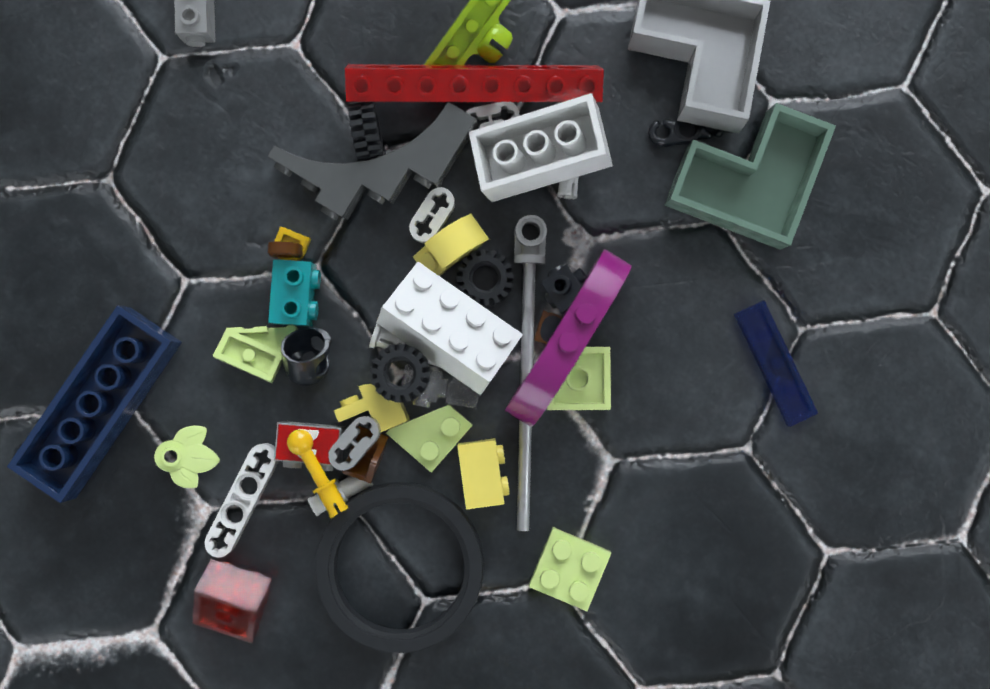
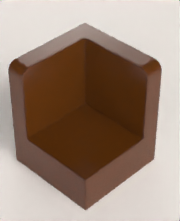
[342,426,388,484]

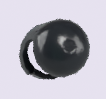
[281,327,332,386]

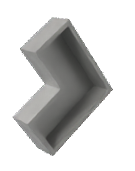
[627,0,770,134]

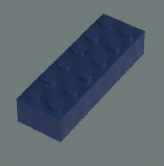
[7,305,182,503]

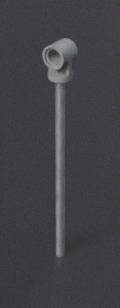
[514,215,547,531]

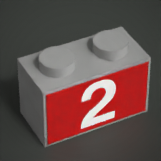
[274,421,346,471]

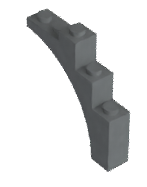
[268,102,478,221]

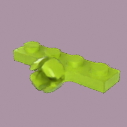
[424,0,513,65]

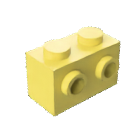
[457,438,510,510]

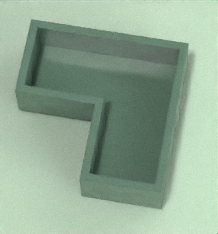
[664,103,836,250]

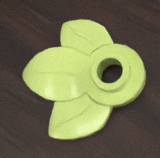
[154,426,220,488]

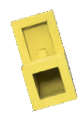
[413,214,489,276]
[334,384,410,432]

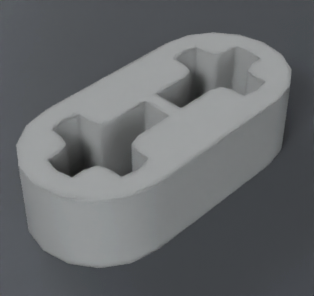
[328,416,381,470]

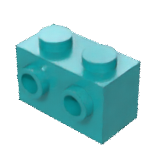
[268,259,321,327]

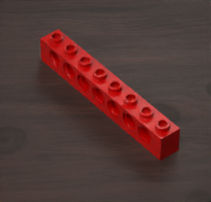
[345,64,604,102]

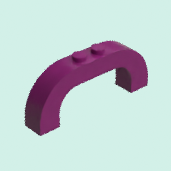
[504,249,632,427]

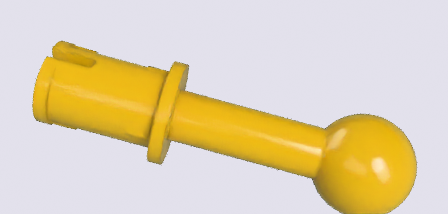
[287,429,349,518]

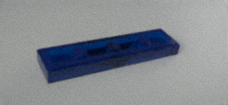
[734,300,818,427]

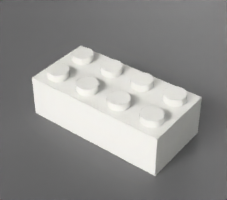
[469,93,613,202]
[376,262,523,395]

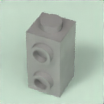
[174,0,215,47]

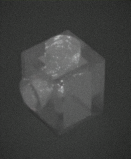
[401,364,449,408]

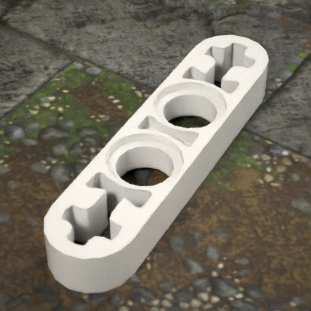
[204,443,278,558]

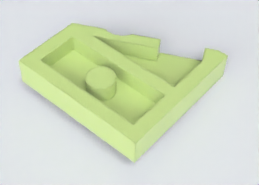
[213,325,298,383]
[386,404,473,473]

